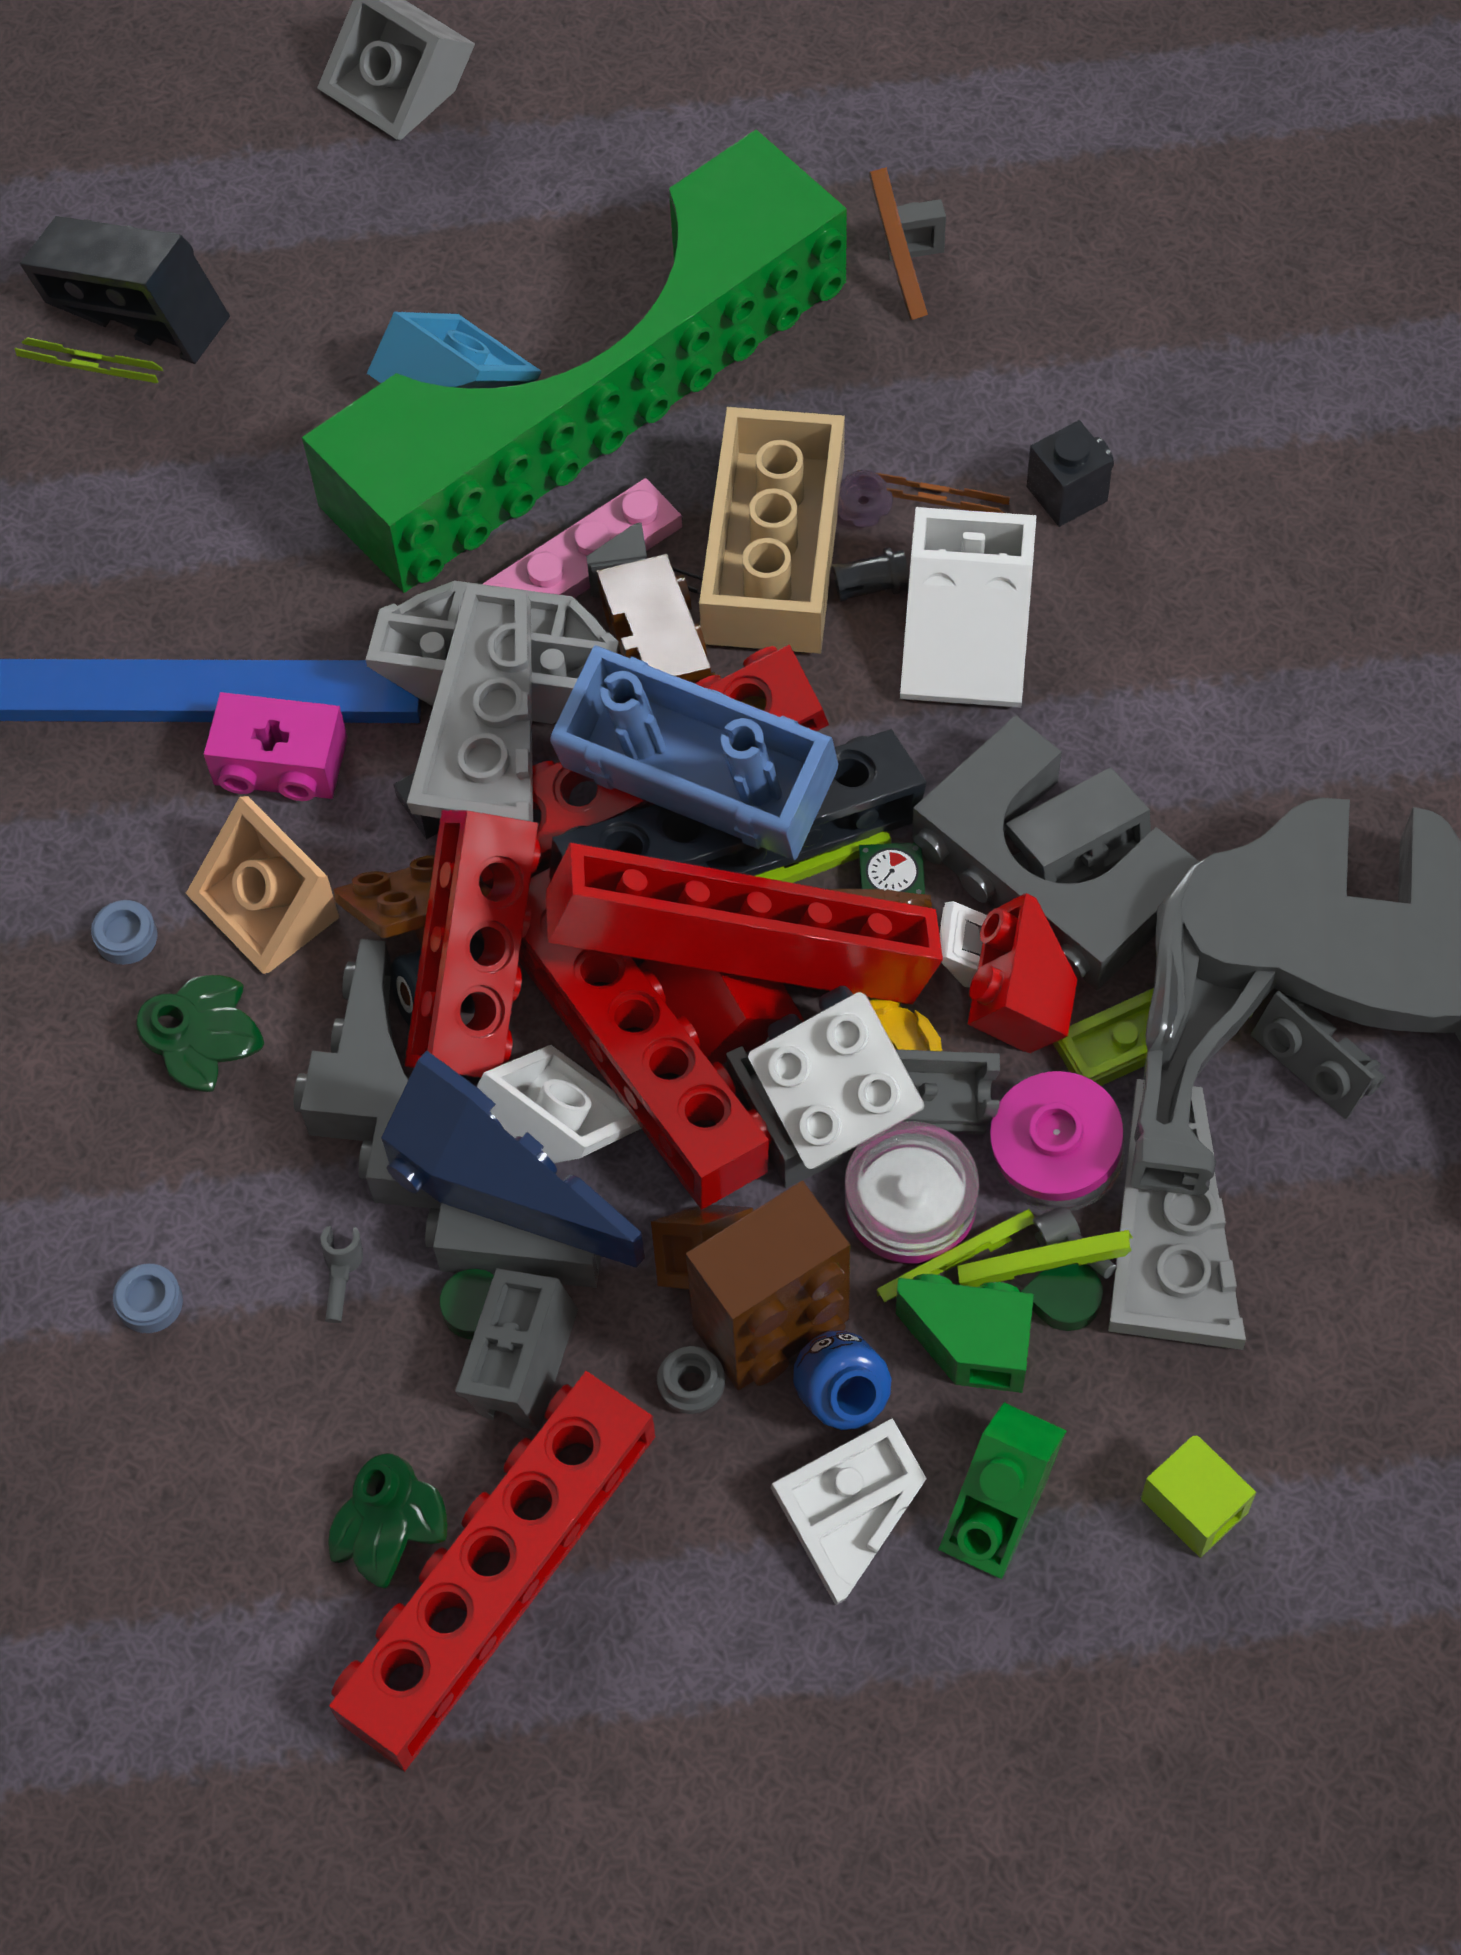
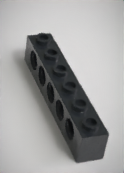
[549,729,927,879]

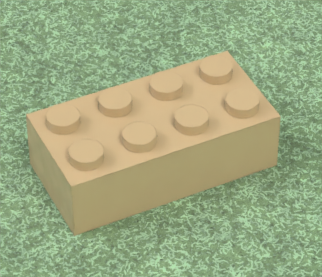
[699,407,845,654]

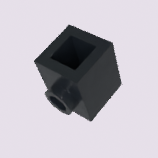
[1026,420,1114,527]

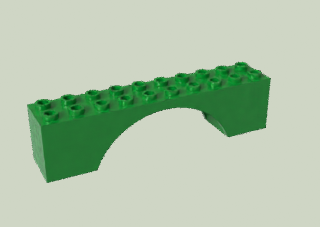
[302,130,847,593]

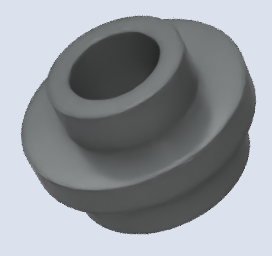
[657,1346,725,1414]

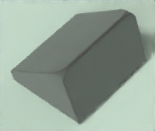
[586,523,647,598]

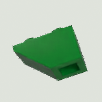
[896,1274,1034,1393]
[938,1402,1067,1579]

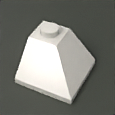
[477,1045,641,1163]

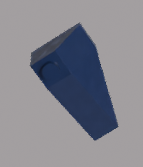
[381,1051,645,1268]

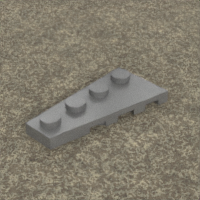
[407,583,533,822]
[1108,1079,1246,1350]

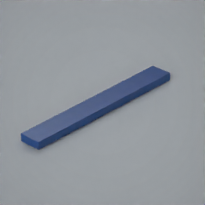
[0,659,422,723]

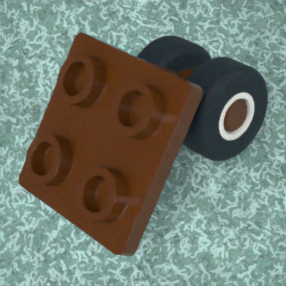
[333,855,492,1026]

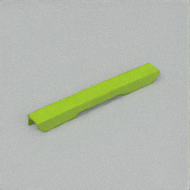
[14,337,163,383]
[756,831,891,883]
[877,1209,1035,1302]
[957,1230,1133,1287]

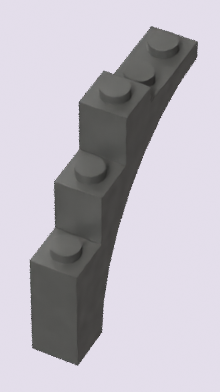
[293,939,602,1288]

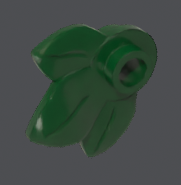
[136,975,264,1092]
[328,1453,448,1589]

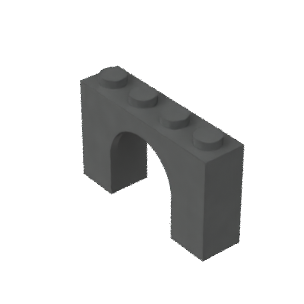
[912,715,1200,991]

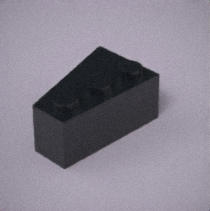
[19,216,230,364]

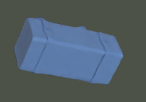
[550,645,838,860]

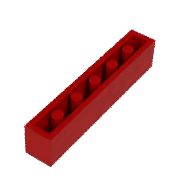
[546,843,943,1005]

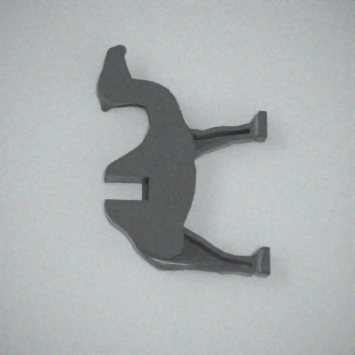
[1130,798,1461,1195]

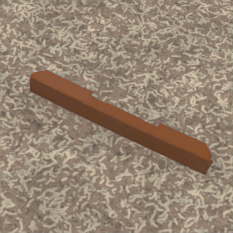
[869,167,928,321]
[854,470,1010,513]

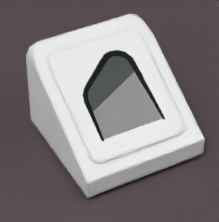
[940,901,987,987]

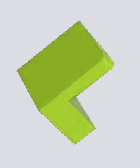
[1141,1436,1256,1558]

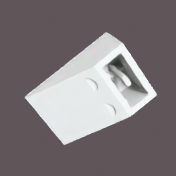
[900,507,1036,708]

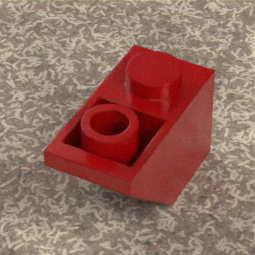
[967,893,1077,1053]

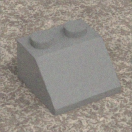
[317,0,475,140]

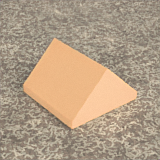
[186,796,339,974]

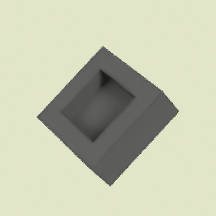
[885,199,946,261]

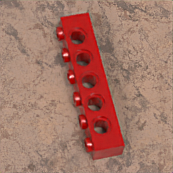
[480,644,829,889]
[518,869,771,1210]
[329,1371,656,1772]

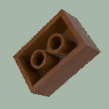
[686,1180,850,1391]

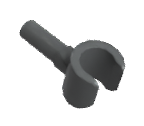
[1033,1207,1116,1278]
[320,1226,363,1323]

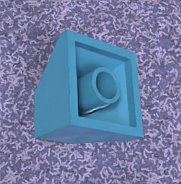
[367,312,542,389]

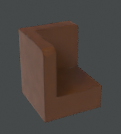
[651,1205,753,1289]

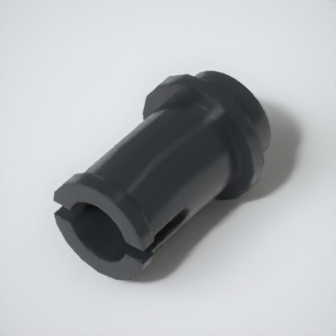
[832,547,910,602]

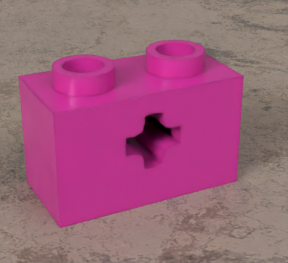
[204,692,348,801]

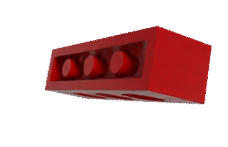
[405,810,540,1078]

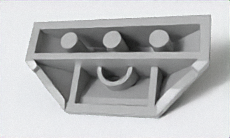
[365,581,619,724]

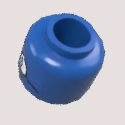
[793,1330,891,1430]

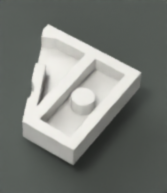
[771,1418,927,1605]

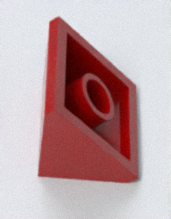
[639,959,804,1064]

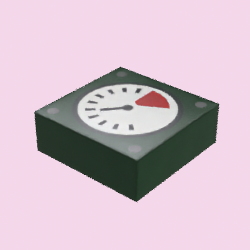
[859,843,925,894]

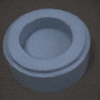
[91,900,157,965]
[113,1264,183,1333]

